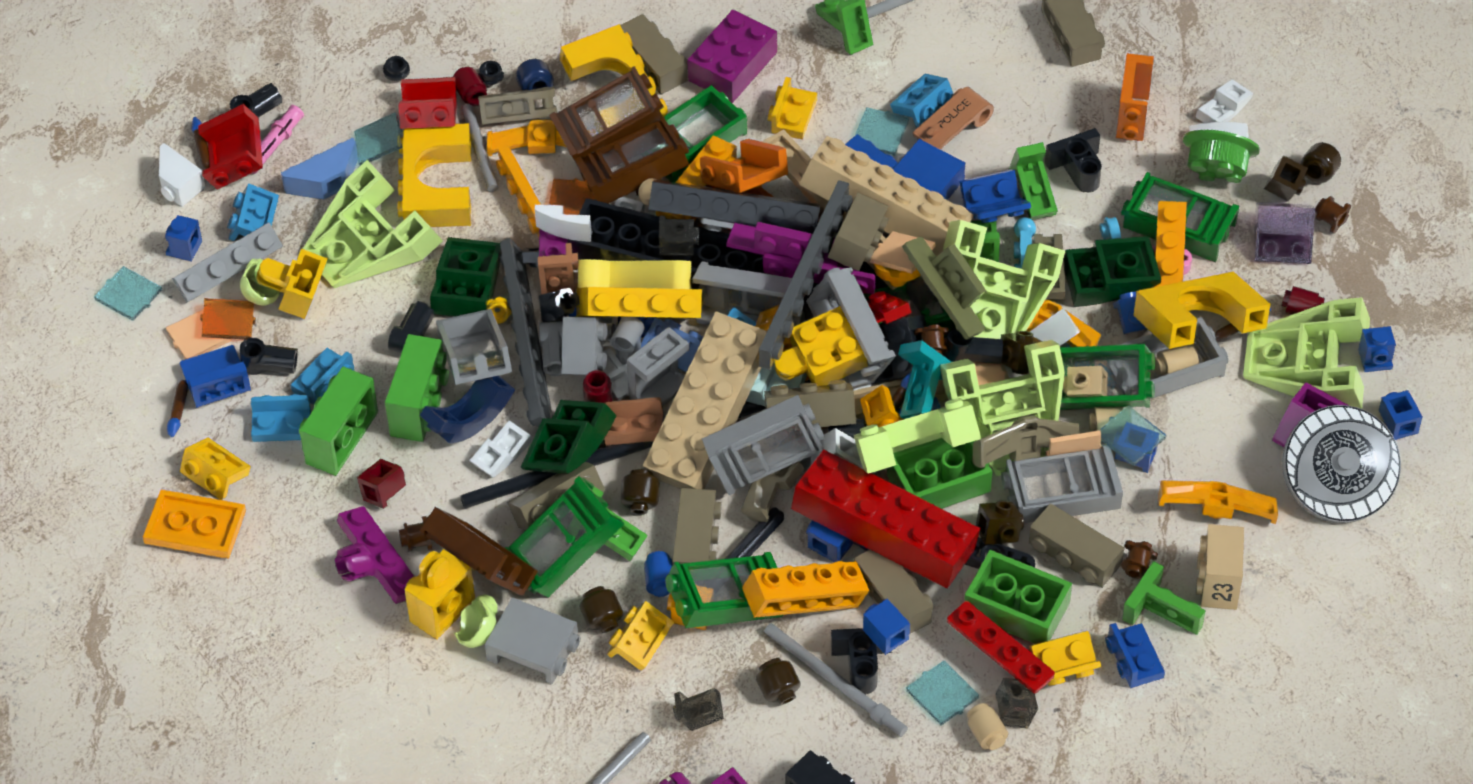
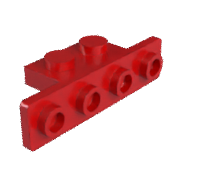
[947,601,1055,694]

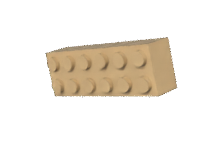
[799,136,974,257]
[642,311,767,489]

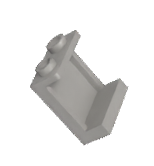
[627,327,689,406]
[485,597,581,684]

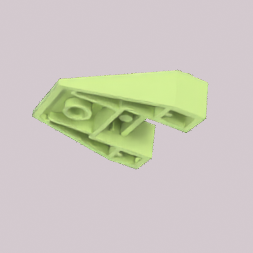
[303,160,443,288]
[943,220,1065,339]
[1243,297,1370,409]
[940,340,1065,476]
[853,398,981,474]

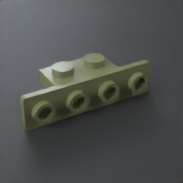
[902,237,987,340]

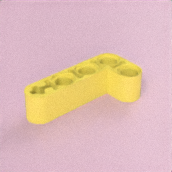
[578,259,691,289]

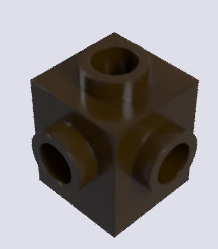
[1001,331,1043,375]
[976,500,1024,545]

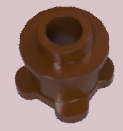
[1315,196,1351,234]
[915,325,949,354]
[399,516,432,552]
[1121,540,1158,579]

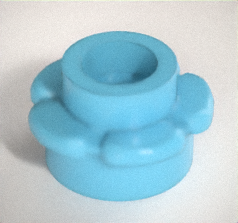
[1100,217,1121,240]

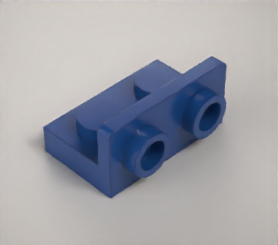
[1105,623,1165,688]

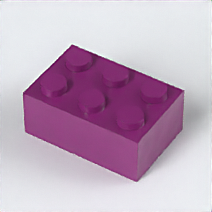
[687,9,777,103]

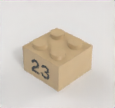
[1196,524,1244,610]

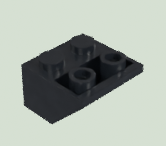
[871,315,927,384]

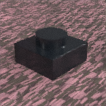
[522,247,539,267]

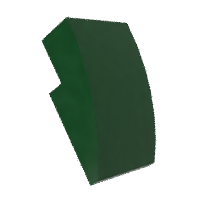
[1064,236,1161,307]
[430,237,502,317]
[521,400,617,474]

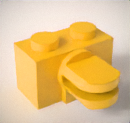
[256,248,328,319]

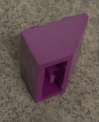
[1272,382,1349,447]

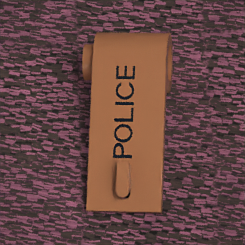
[913,87,994,150]

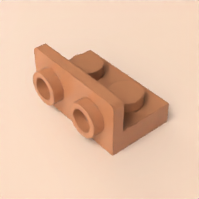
[538,243,578,294]
[604,397,665,446]

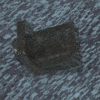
[673,688,724,731]

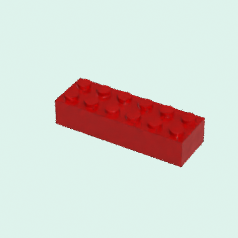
[791,449,980,589]

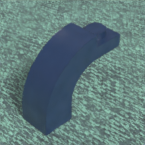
[419,375,515,443]

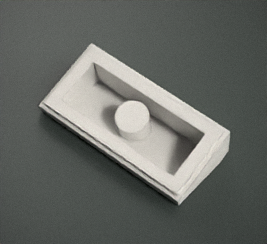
[1030,308,1080,346]

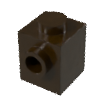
[1264,155,1308,201]

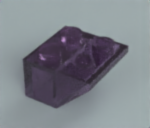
[1254,202,1315,264]

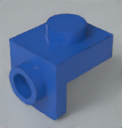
[1113,291,1147,334]

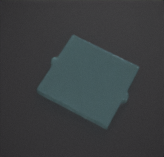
[855,107,909,156]
[354,112,403,166]
[94,266,162,321]
[1099,405,1166,466]
[906,660,979,726]

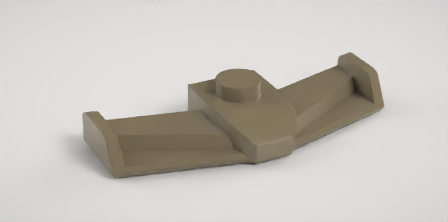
[972,415,1079,468]
[741,429,804,522]

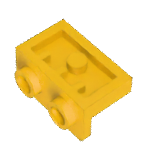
[768,77,817,140]
[180,437,251,500]
[607,601,674,671]
[1029,631,1102,686]

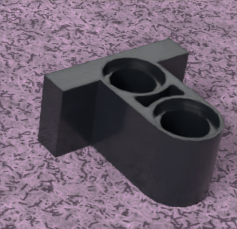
[1045,128,1102,193]
[831,628,892,695]

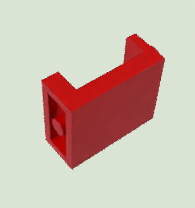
[398,77,457,129]
[198,104,263,190]

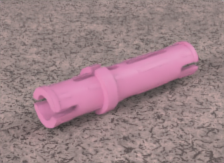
[254,105,304,174]

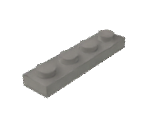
[172,222,283,303]

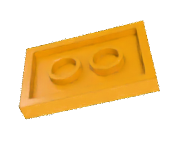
[143,489,246,559]

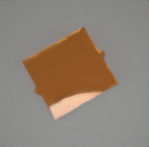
[549,178,595,215]
[200,298,256,340]

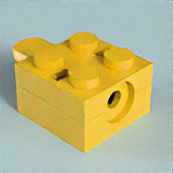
[775,306,868,386]
[404,549,475,640]

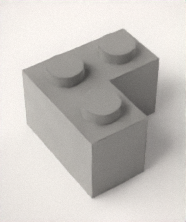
[562,317,616,375]

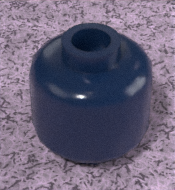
[516,58,554,91]

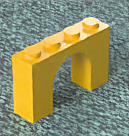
[559,24,668,134]
[397,123,471,227]
[1133,271,1270,349]
[576,287,702,319]

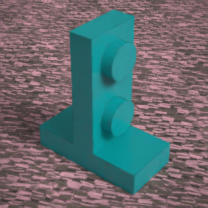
[898,341,951,419]

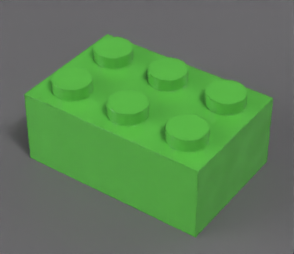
[385,334,449,442]
[299,366,378,476]
[887,438,992,509]
[964,550,1072,644]

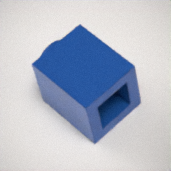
[863,598,910,655]

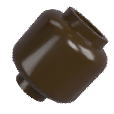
[1301,142,1341,183]
[620,469,660,515]
[579,586,623,633]
[756,657,801,705]

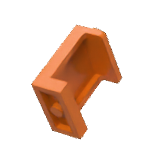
[1116,53,1154,141]
[700,139,788,193]

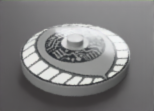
[1282,405,1401,523]

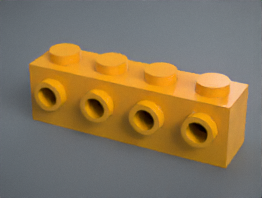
[656,135,738,225]
[742,561,869,617]

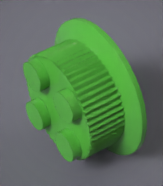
[1183,130,1260,183]

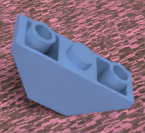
[281,138,358,200]

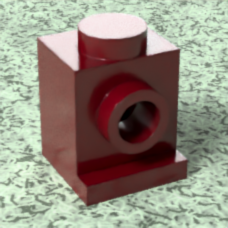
[357,459,406,509]

